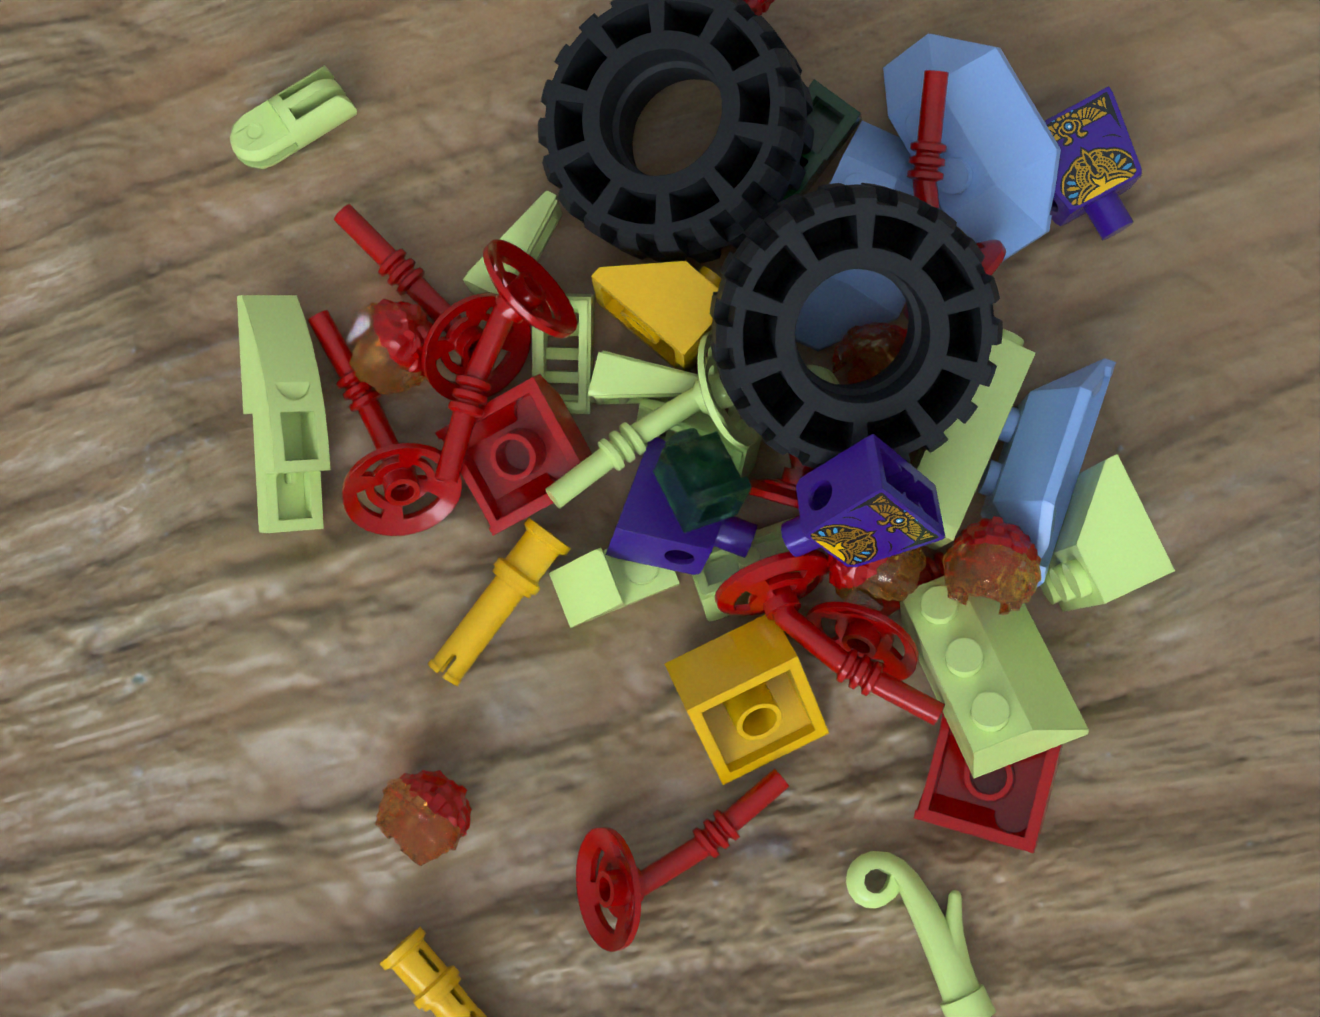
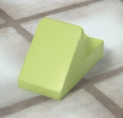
[549,547,680,628]

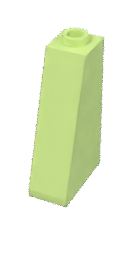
[911,329,1035,550]

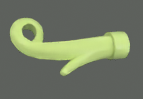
[846,851,996,1017]

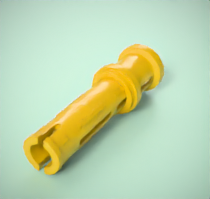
[428,517,571,686]
[379,926,487,1017]

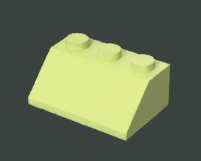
[1040,454,1175,612]
[899,571,1089,778]

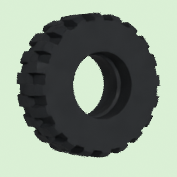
[538,0,814,264]
[709,183,1003,469]

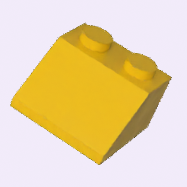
[591,261,721,372]
[664,614,829,785]

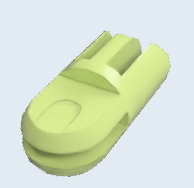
[230,65,357,169]

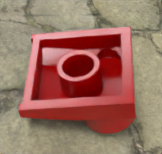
[435,374,592,536]
[914,712,1063,853]

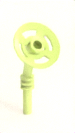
[545,330,760,508]

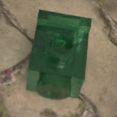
[653,428,752,533]

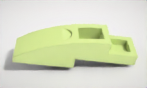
[237,295,331,533]

